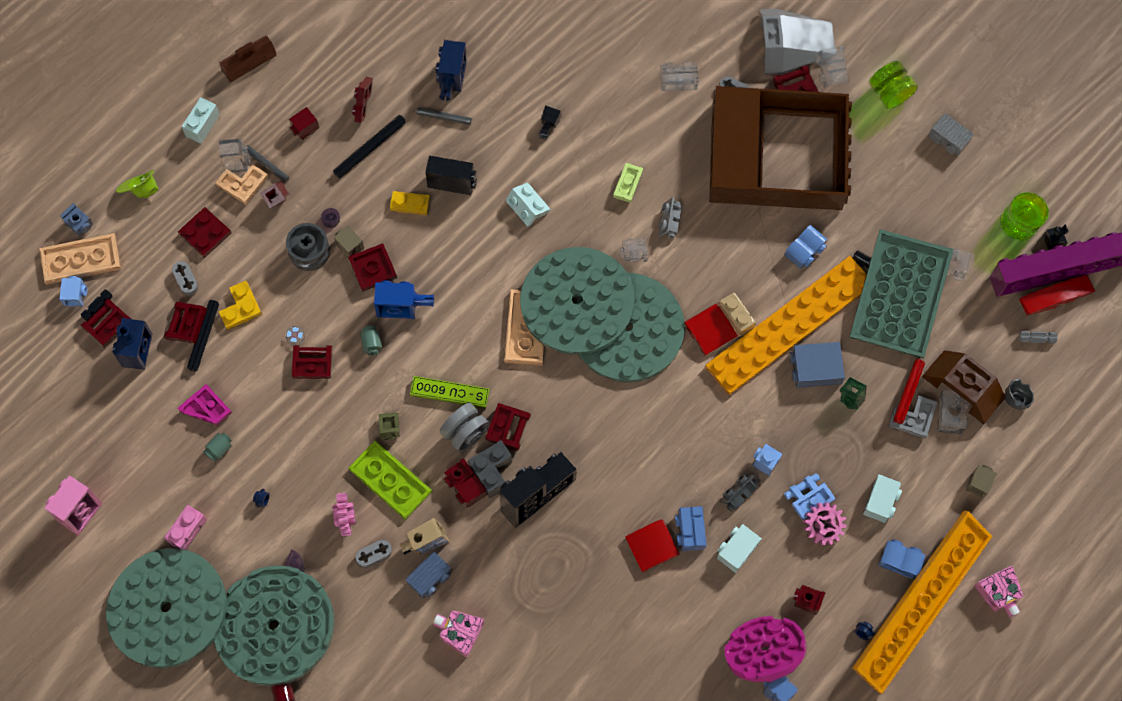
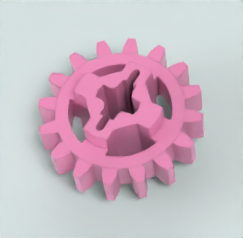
[332,493,356,537]
[803,502,847,545]

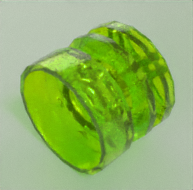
[869,60,918,109]
[1000,192,1049,241]

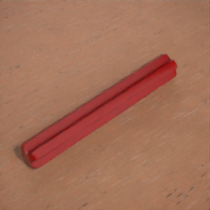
[893,359,925,424]

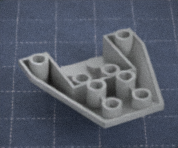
[759,9,835,74]

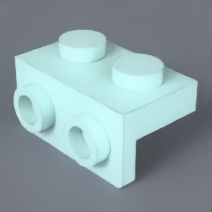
[506,183,550,226]

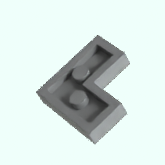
[888,396,937,439]

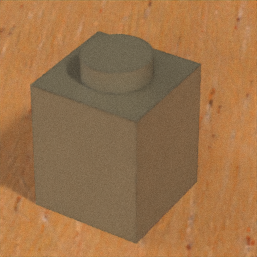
[334,226,364,257]
[966,465,997,499]

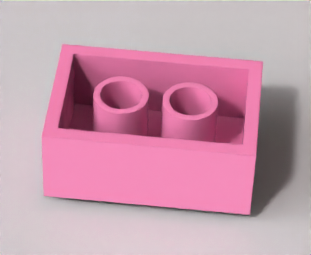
[45,475,102,535]

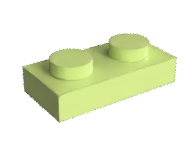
[613,163,643,203]

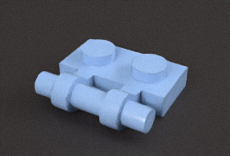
[784,473,836,521]

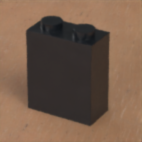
[425,155,477,195]

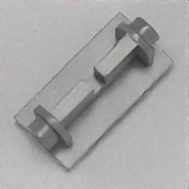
[658,197,682,238]

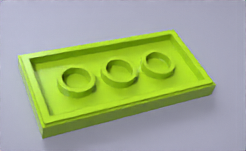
[348,440,432,520]

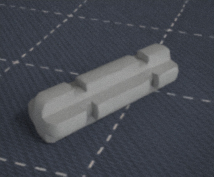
[1019,331,1058,343]

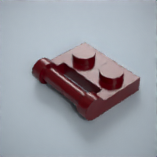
[772,65,819,92]
[80,299,131,348]
[164,302,207,344]
[292,345,333,379]
[486,403,531,451]

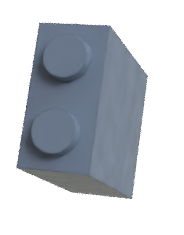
[789,342,845,388]

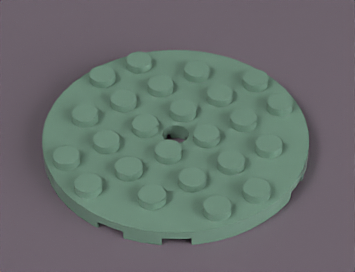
[520,247,635,355]
[576,273,685,382]
[106,548,227,668]
[214,566,335,686]

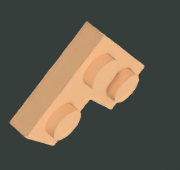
[215,165,268,205]

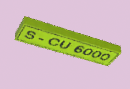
[410,376,490,409]

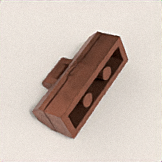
[219,35,277,83]

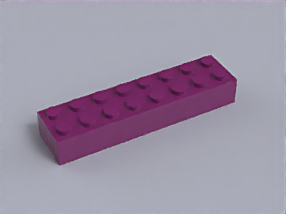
[989,232,1122,297]

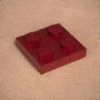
[178,207,232,258]
[348,243,397,292]

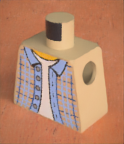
[400,518,449,555]

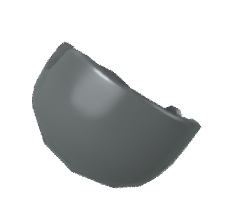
[1004,379,1034,410]

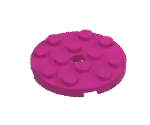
[724,616,807,682]

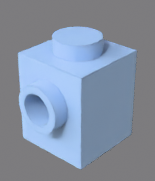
[59,276,87,306]
[753,444,782,476]

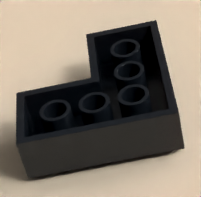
[499,452,577,529]

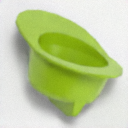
[116,170,159,198]

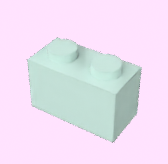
[182,97,220,144]
[863,474,902,523]
[717,524,762,573]

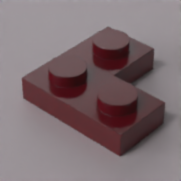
[352,77,373,123]

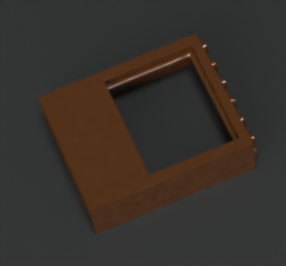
[709,86,852,210]

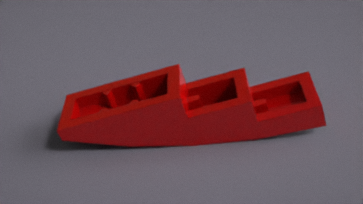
[1019,275,1095,316]

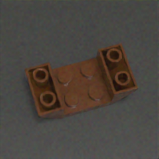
[922,350,1005,425]

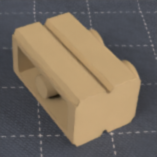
[718,293,756,339]

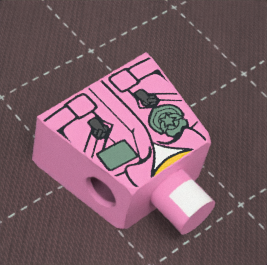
[975,566,1023,618]
[433,611,484,657]

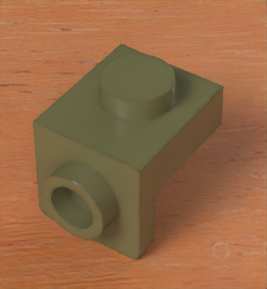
[378,412,400,441]

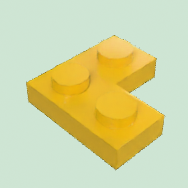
[219,280,262,330]

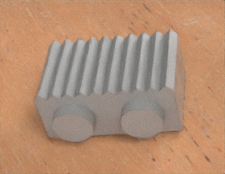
[929,113,974,156]

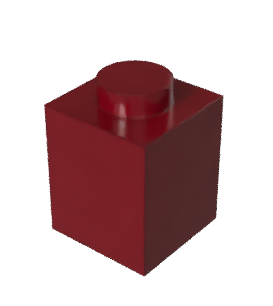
[289,107,319,140]
[455,475,487,508]

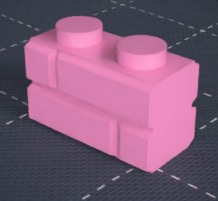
[164,505,207,550]

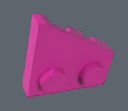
[177,384,232,426]

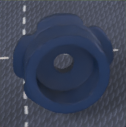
[253,489,270,507]
[855,622,874,640]

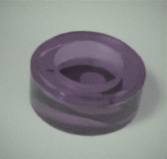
[321,208,340,228]

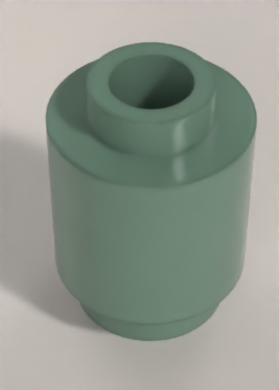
[360,326,382,356]
[203,433,232,462]

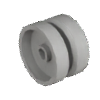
[440,403,490,453]

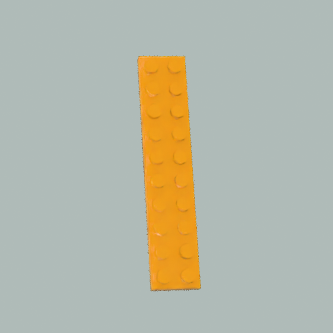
[705,256,867,396]
[852,511,993,694]

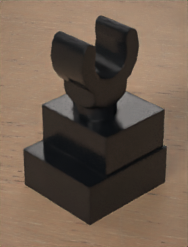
[539,105,562,140]
[1043,224,1069,250]

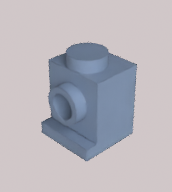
[60,203,93,237]

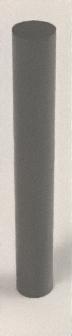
[417,107,472,125]
[243,145,289,183]

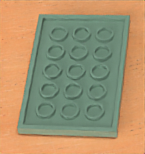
[849,229,954,359]

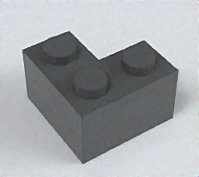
[468,440,512,499]

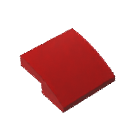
[684,304,737,355]
[625,519,680,572]

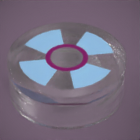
[285,326,305,346]

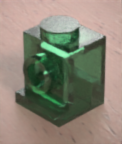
[840,377,867,410]

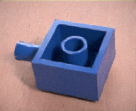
[374,281,434,319]

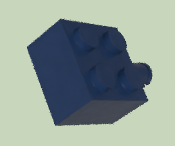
[435,40,467,101]
[112,318,153,370]

